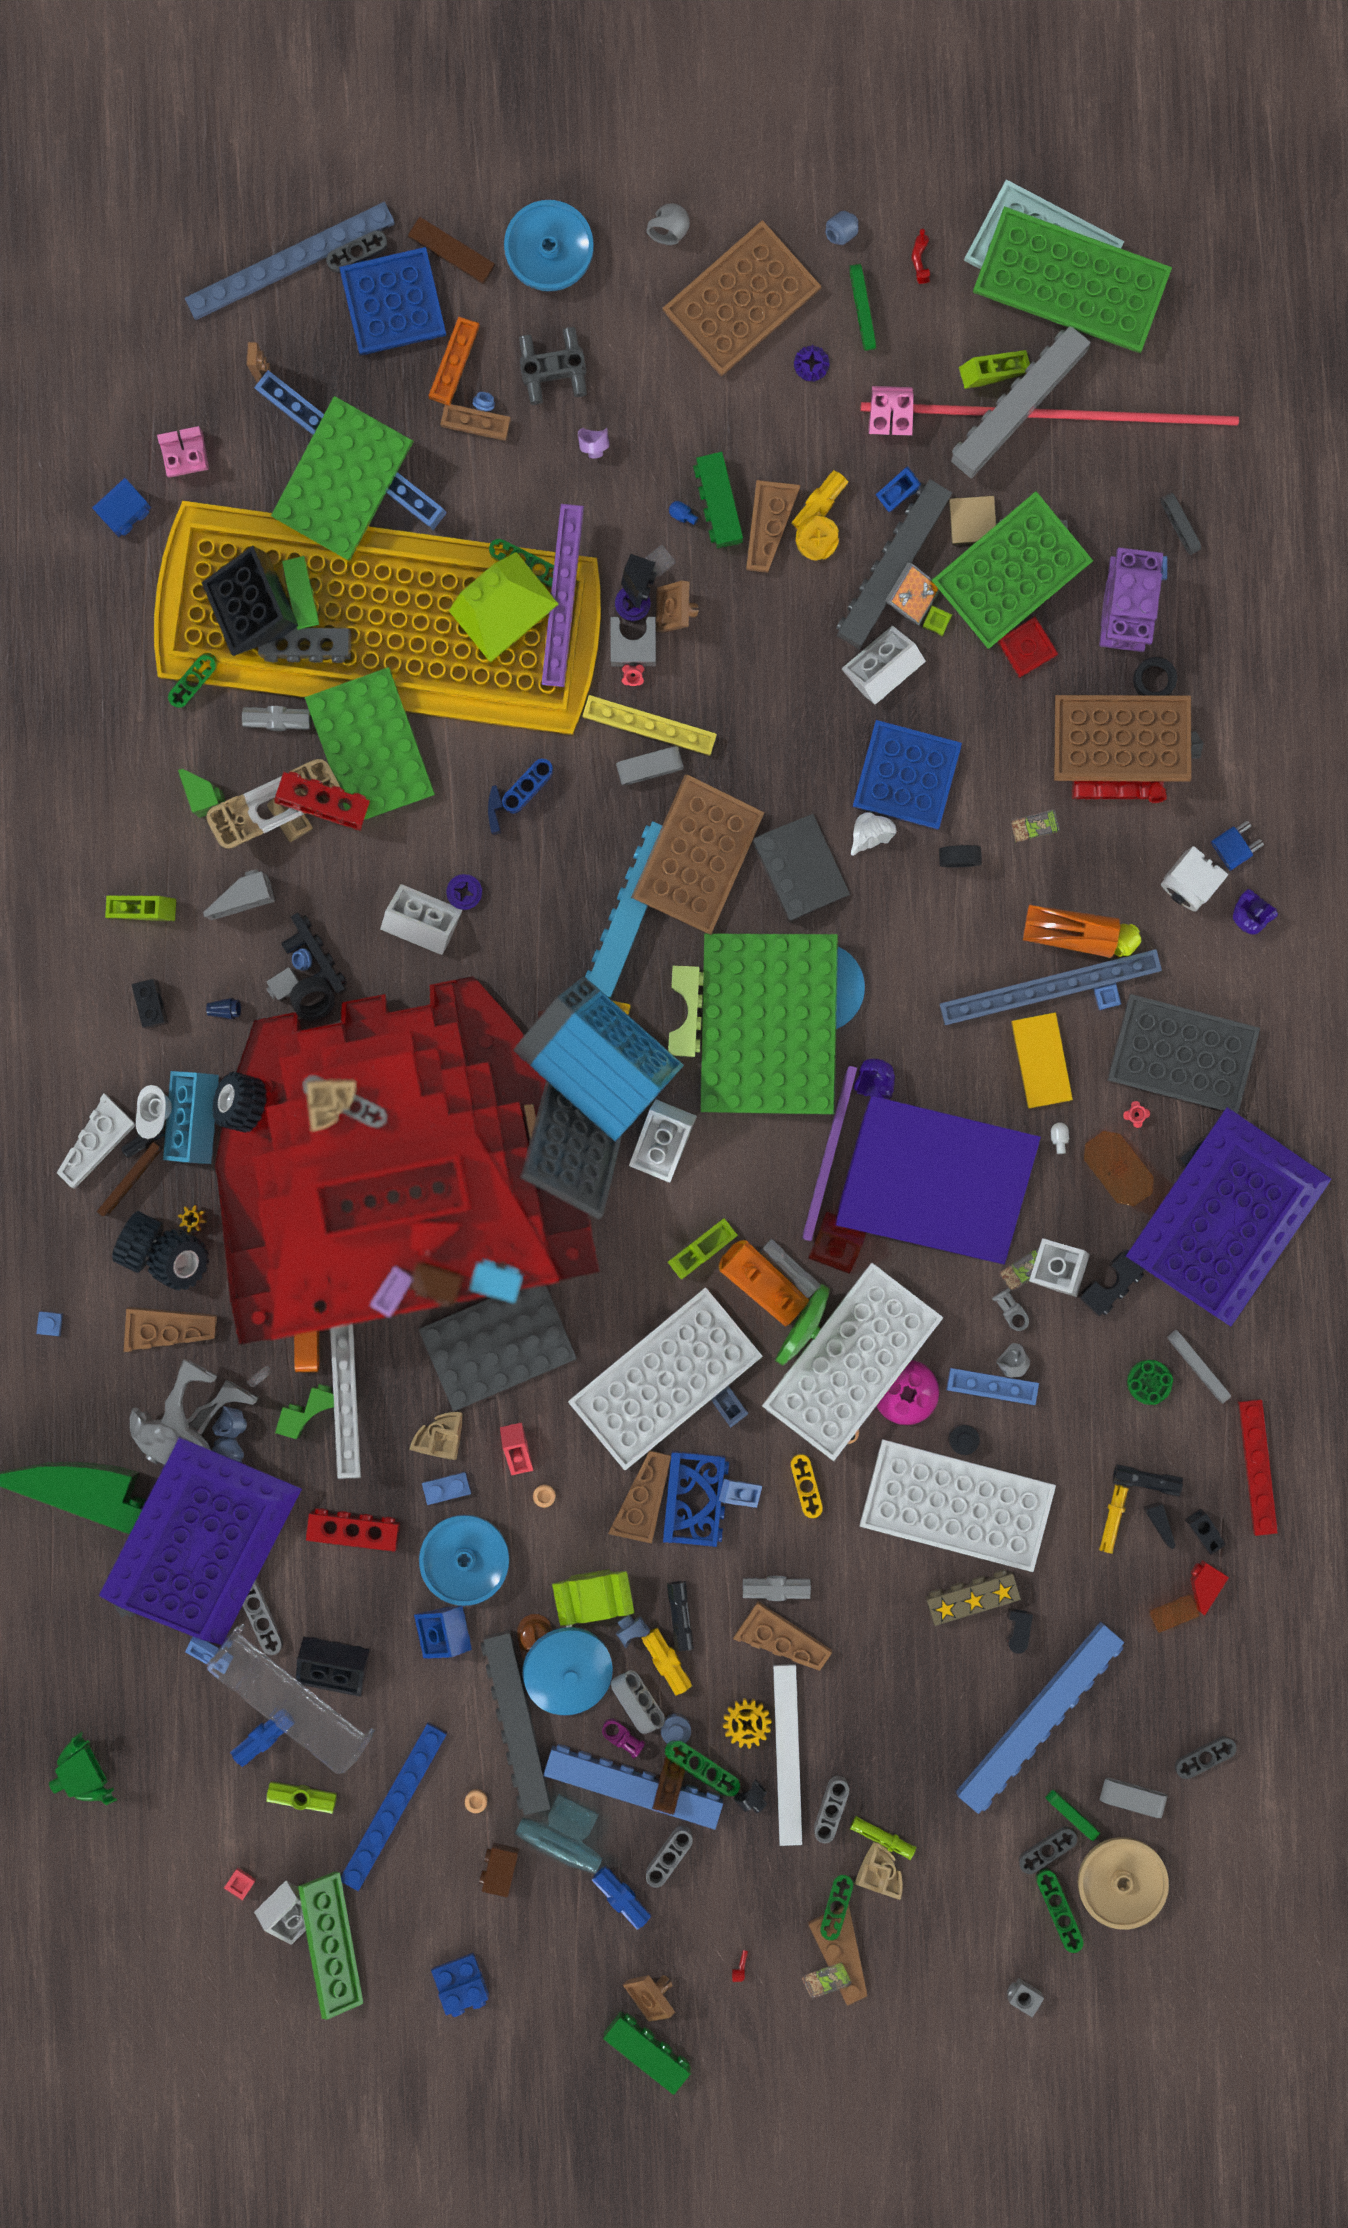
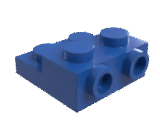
[431,1952,489,2017]

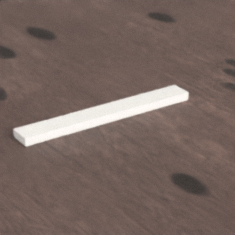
[330,1324,361,1479]
[773,1664,802,1846]

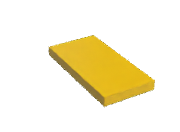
[1011,1012,1073,1109]

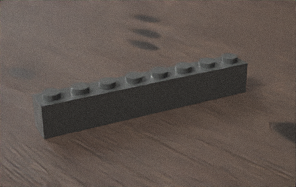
[836,479,952,650]
[481,1630,551,1815]

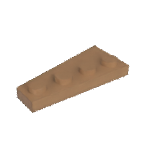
[746,480,801,573]
[608,1450,671,1544]

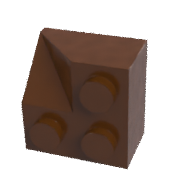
[410,1261,465,1307]

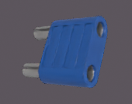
[1211,821,1264,871]

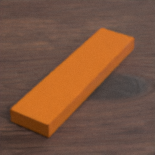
[429,316,480,406]

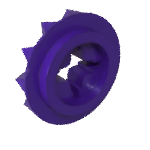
[794,345,830,381]
[615,588,651,622]
[446,874,482,910]

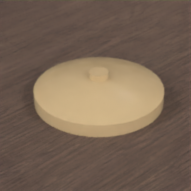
[1078,1837,1169,1930]

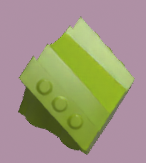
[552,1569,634,1626]

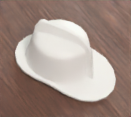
[136,1085,172,1139]

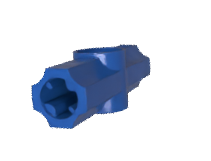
[230,1708,295,1767]
[592,1866,651,1930]

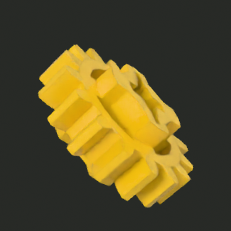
[723,1698,771,1749]

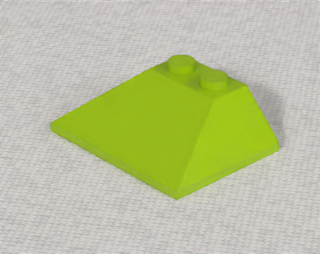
[448,552,559,662]

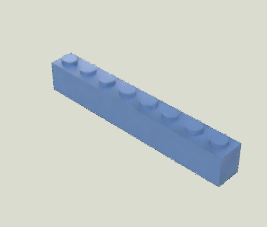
[543,1744,723,1829]

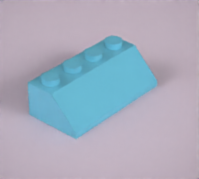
[163,1071,219,1164]

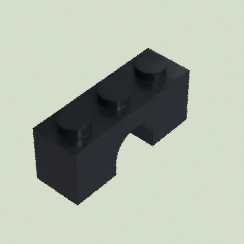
[1077,1249,1145,1316]

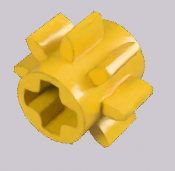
[178,1205,207,1232]

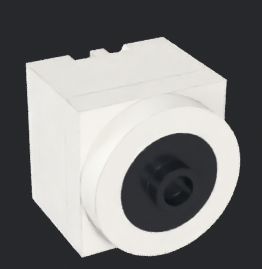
[1161,846,1229,912]

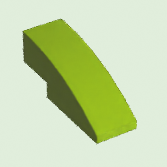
[668,1218,738,1279]

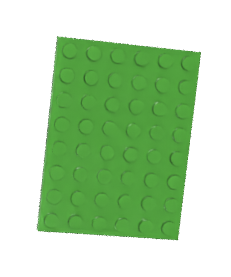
[701,934,838,1114]

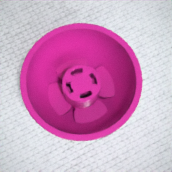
[876,1359,939,1425]

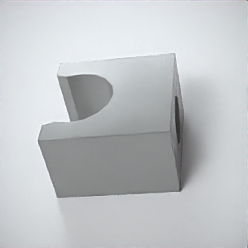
[611,617,656,667]

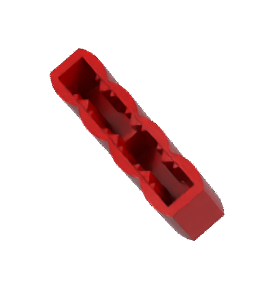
[1072,781,1164,799]

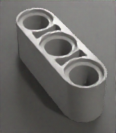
[616,746,684,786]
[611,1670,665,1734]
[814,1776,849,1843]
[1099,1777,1168,1818]
[646,1826,692,1888]

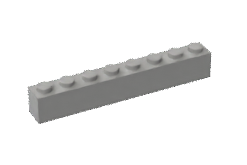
[951,326,1091,479]

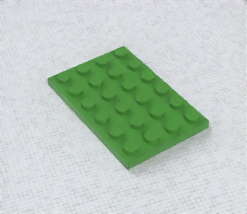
[271,396,414,561]
[932,492,1093,649]
[305,667,435,820]

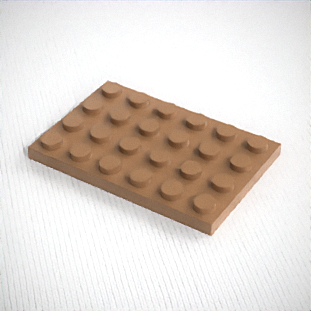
[662,220,821,377]
[1054,695,1191,782]
[631,775,764,935]

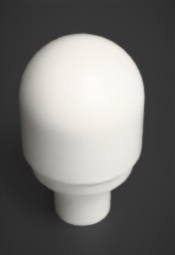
[1051,1123,1069,1154]

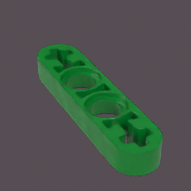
[849,263,876,351]
[489,539,554,589]
[665,1740,740,1797]
[1036,1868,1084,1953]

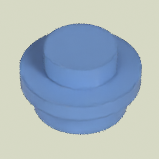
[473,392,495,412]
[292,948,312,971]

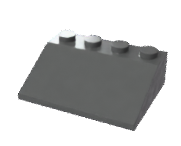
[752,814,850,922]

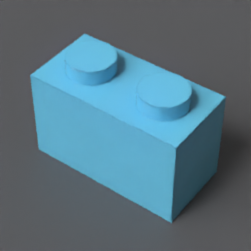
[470,1259,523,1303]

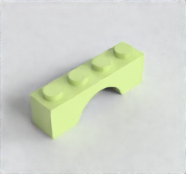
[668,966,704,1057]

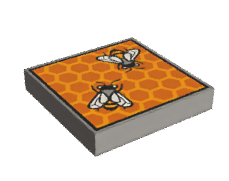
[885,563,940,625]

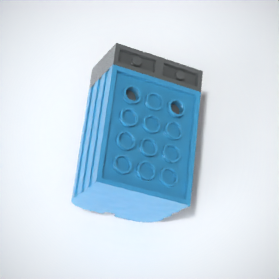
[513,976,684,1141]

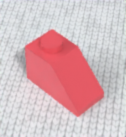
[500,1423,533,1476]

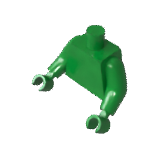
[49,1732,117,1805]

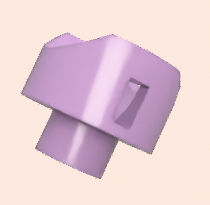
[578,428,609,459]

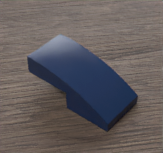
[488,785,504,835]

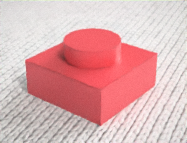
[224,1867,256,1901]

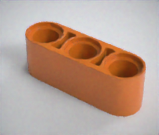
[294,1307,319,1372]

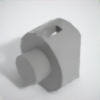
[996,1343,1030,1377]

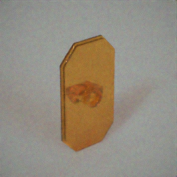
[1084,1131,1154,1207]

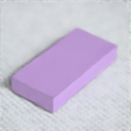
[370,1265,413,1318]

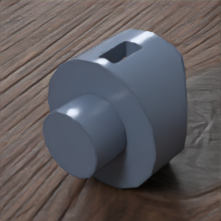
[212,1406,247,1439]
[616,1615,650,1648]
[661,1713,691,1744]

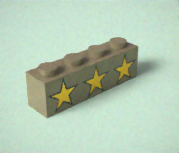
[925,1569,1021,1626]

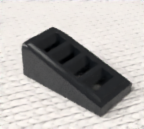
[1143,1502,1176,1549]

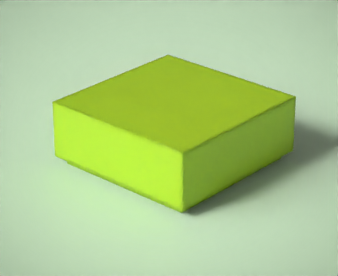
[923,606,952,636]

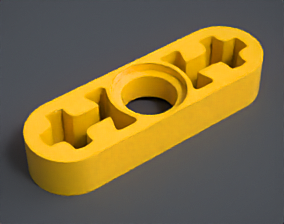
[790,1454,823,1518]

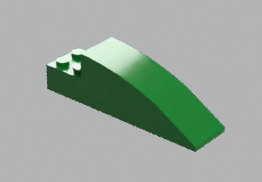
[0,1462,147,1534]

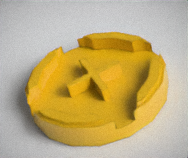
[795,515,839,560]

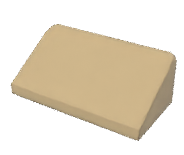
[267,798,313,842]

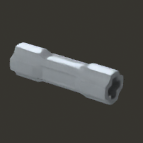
[759,1239,821,1298]

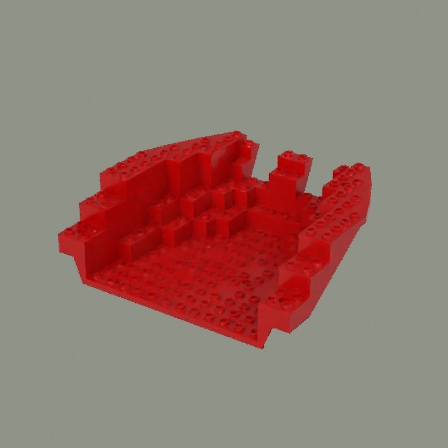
[215,976,600,1345]

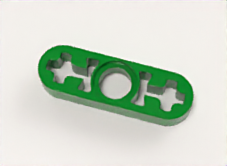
[168,653,218,708]
[1045,1789,1101,1841]
[820,1875,853,1941]

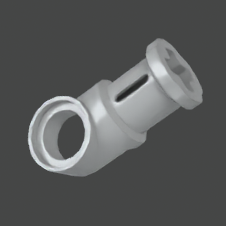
[992,1287,1029,1331]

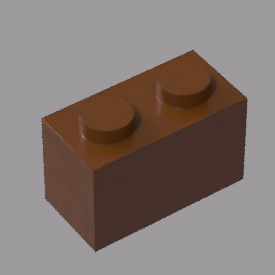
[479,1842,519,1898]

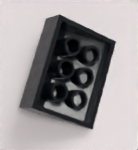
[201,545,299,656]

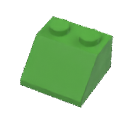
[178,769,226,818]

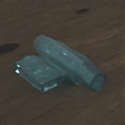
[515,1794,603,1874]

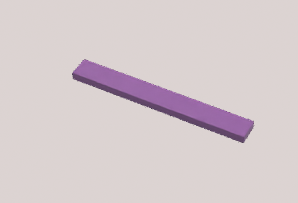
[542,504,584,687]
[802,1066,857,1241]

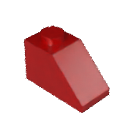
[411,1222,460,1255]
[1190,1560,1229,1615]

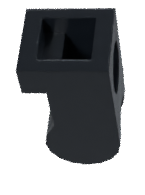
[1184,1509,1225,1555]
[1006,1608,1033,1654]

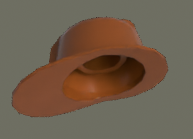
[517,1614,553,1661]

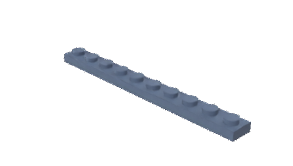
[185,202,395,320]
[939,949,1162,1026]

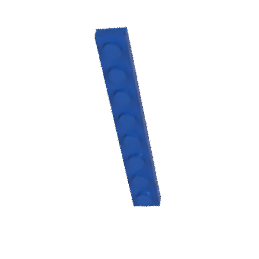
[341,1722,447,1891]

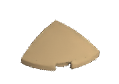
[306,1080,355,1131]
[410,1412,463,1460]
[855,1842,903,1900]

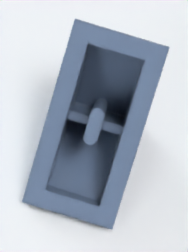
[711,1386,748,1427]

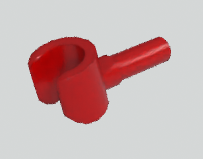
[732,1950,748,1982]

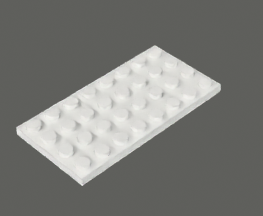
[762,1263,943,1461]
[568,1287,763,1470]
[859,1439,1056,1572]

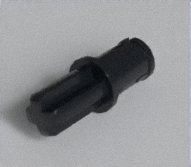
[121,1130,165,1158]

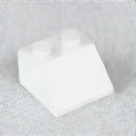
[1029,1238,1090,1297]
[254,1881,306,1945]

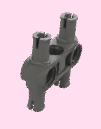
[519,327,587,405]

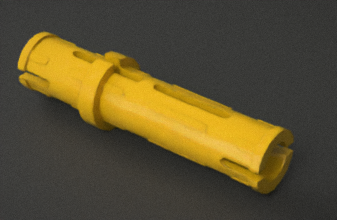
[1099,1484,1129,1553]

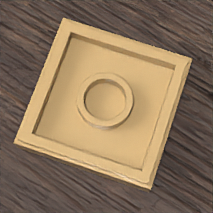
[949,496,996,545]

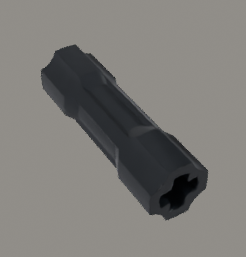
[1112,1464,1183,1497]
[667,1581,694,1652]

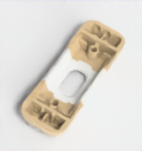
[207,759,340,849]

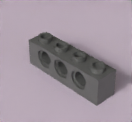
[258,628,351,663]

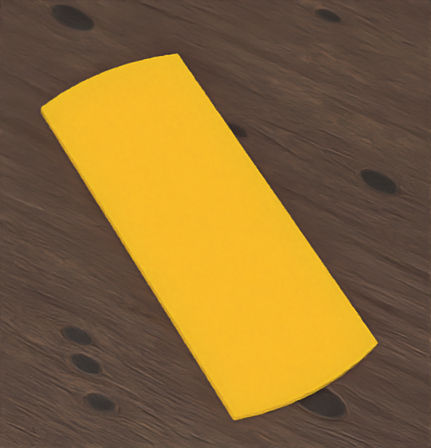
[154,501,601,735]

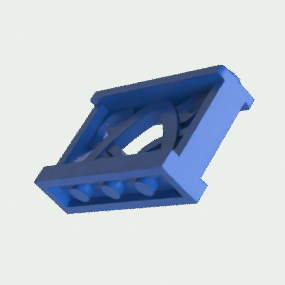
[663,1450,729,1547]

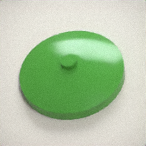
[775,1284,829,1366]

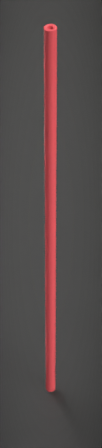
[861,402,1239,425]

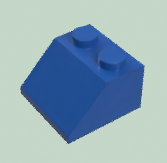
[92,478,151,537]
[414,1606,472,1659]

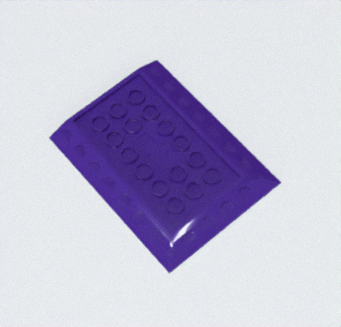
[836,1096,1041,1265]
[1126,1107,1332,1327]
[99,1437,302,1645]

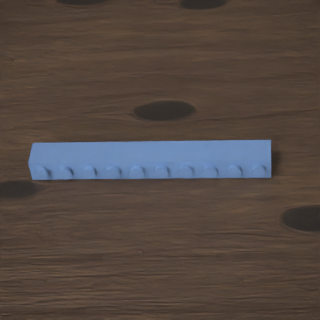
[254,370,447,530]
[956,1622,1124,1814]

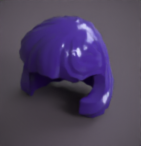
[1233,889,1278,934]
[853,1059,895,1099]

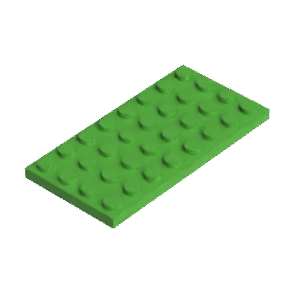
[973,206,1172,353]

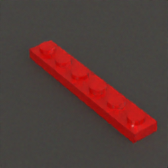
[1238,1399,1278,1536]

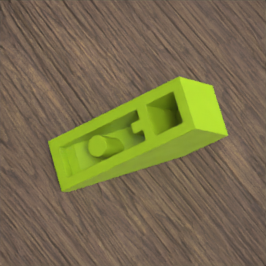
[959,350,1030,389]
[105,896,176,921]

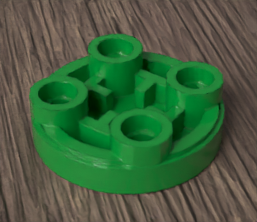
[1127,1359,1173,1405]

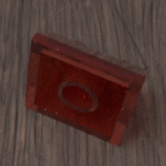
[808,1212,867,1274]

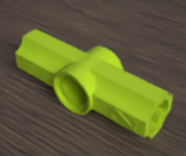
[266,1781,337,1814]

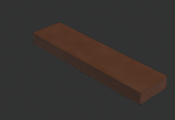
[408,217,495,285]
[96,1142,163,1217]

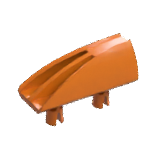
[1023,905,1120,958]
[719,1240,809,1327]

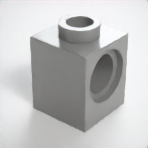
[266,967,299,1002]
[1007,1978,1044,2018]

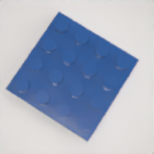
[339,247,447,356]
[852,720,962,830]

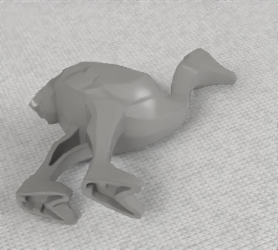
[129,1358,259,1465]

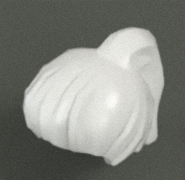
[851,812,897,856]

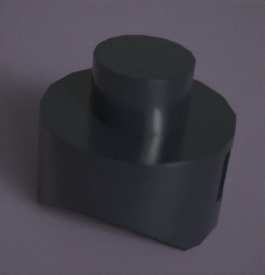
[948,1424,980,1455]
[733,1778,767,1814]

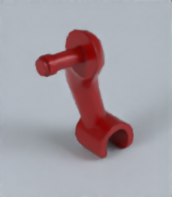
[911,229,930,284]

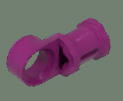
[602,1718,645,1759]

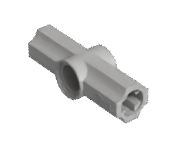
[242,706,312,731]
[743,1576,811,1601]

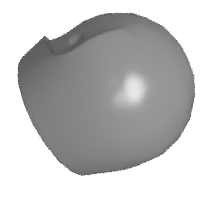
[646,203,690,245]

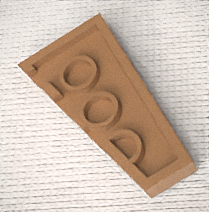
[124,1307,217,1352]
[733,1601,832,1671]
[808,1905,867,2006]

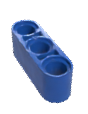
[502,758,553,814]

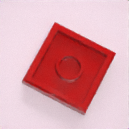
[998,616,1058,678]

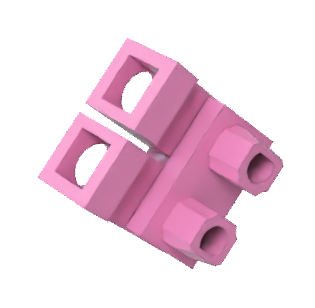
[868,386,913,435]
[157,426,209,478]

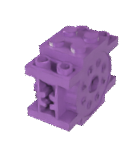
[1099,548,1163,652]

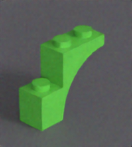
[275,1384,334,1439]

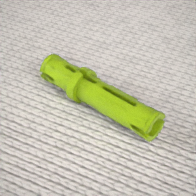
[850,1816,916,1860]

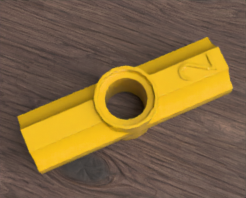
[792,470,848,530]
[641,1627,692,1696]

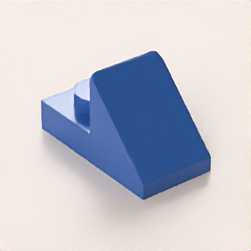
[876,467,921,512]

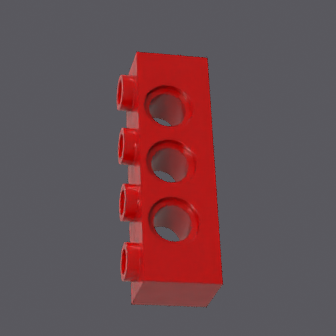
[274,772,370,831]
[306,1508,400,1552]

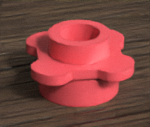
[622,664,644,686]
[1123,1101,1150,1128]

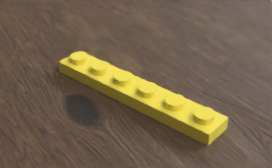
[582,695,717,756]

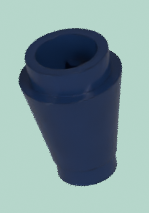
[206,997,241,1020]

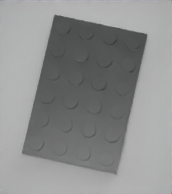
[1107,994,1260,1114]
[521,1080,622,1219]
[418,1284,577,1412]

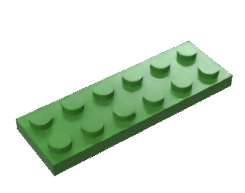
[298,1872,363,2020]

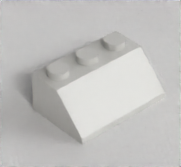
[841,626,926,704]
[380,884,462,955]

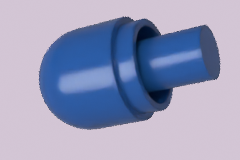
[669,501,699,525]

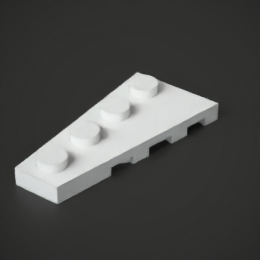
[57,1093,136,1189]

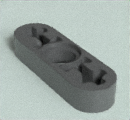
[326,230,387,273]
[1160,493,1201,555]
[1175,1736,1236,1779]
[1018,1826,1077,1874]

